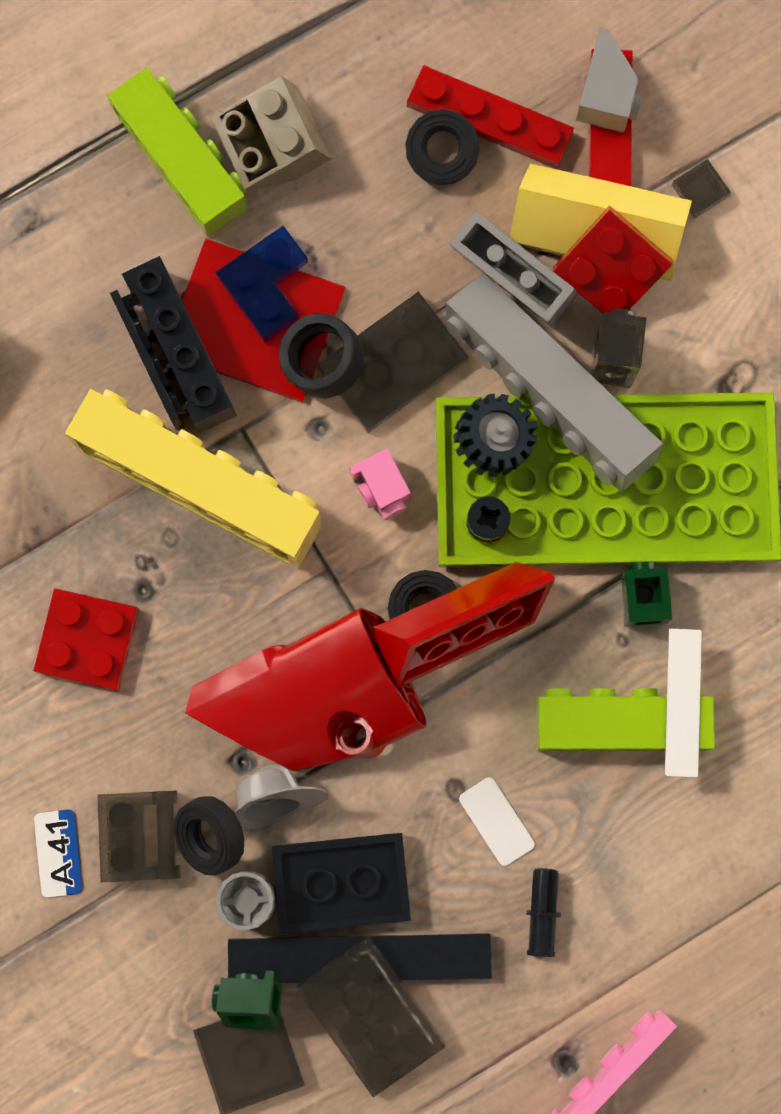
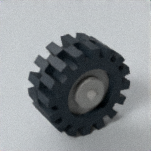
[454,394,537,477]

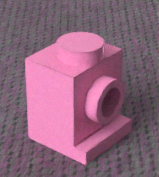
[349,448,411,520]

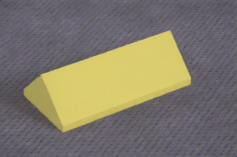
[510,164,692,281]

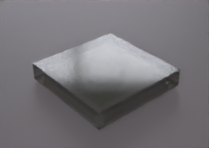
[193,1010,305,1114]

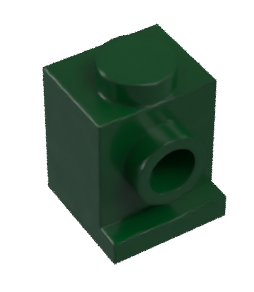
[621,561,673,627]
[212,971,283,1030]

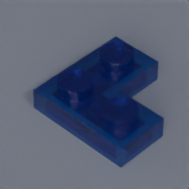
[215,225,308,342]

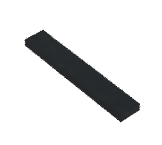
[228,933,492,983]

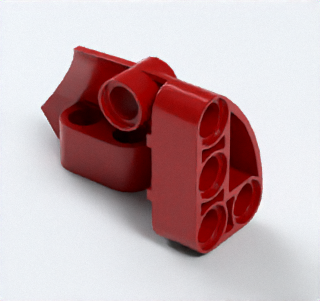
[185,608,427,771]

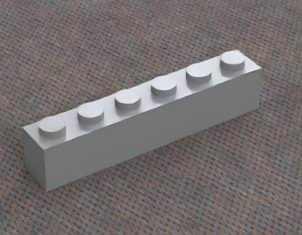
[445,272,663,493]

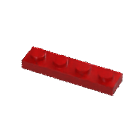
[407,65,575,169]

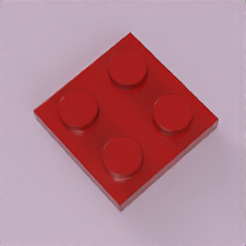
[553,205,673,325]
[33,588,139,691]

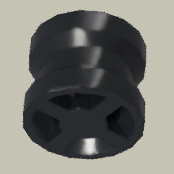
[466,496,510,544]

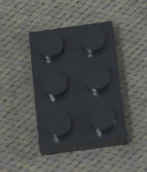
[272,833,411,934]

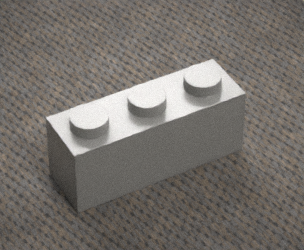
[449,210,578,328]

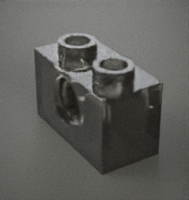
[590,308,647,388]

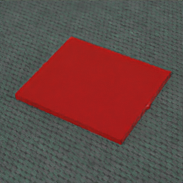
[162,238,346,403]

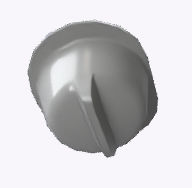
[234,764,328,830]

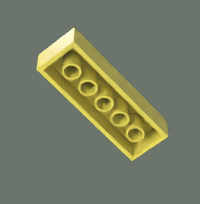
[64,388,323,569]

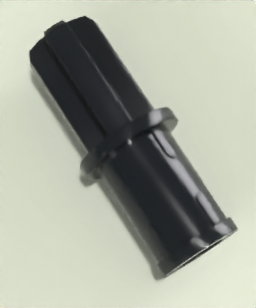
[526,868,561,957]

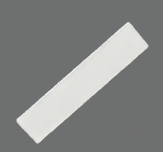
[665,629,702,777]

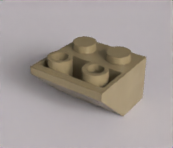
[211,76,332,191]

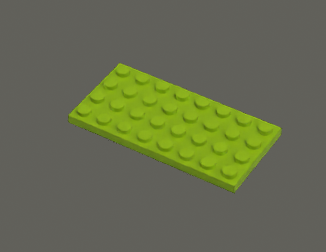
[435,392,781,567]

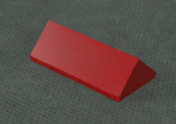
[373,562,555,689]

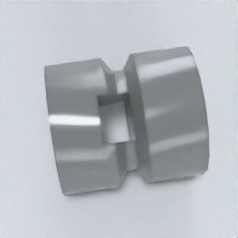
[216,871,277,930]

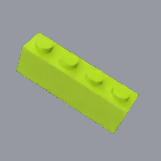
[106,67,248,237]
[536,688,715,751]

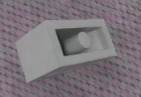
[576,28,643,133]

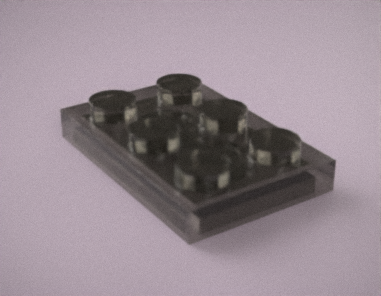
[318,291,469,433]
[297,935,446,1098]

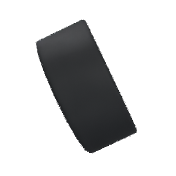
[278,313,364,399]

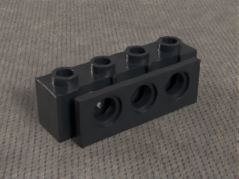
[110,256,237,434]

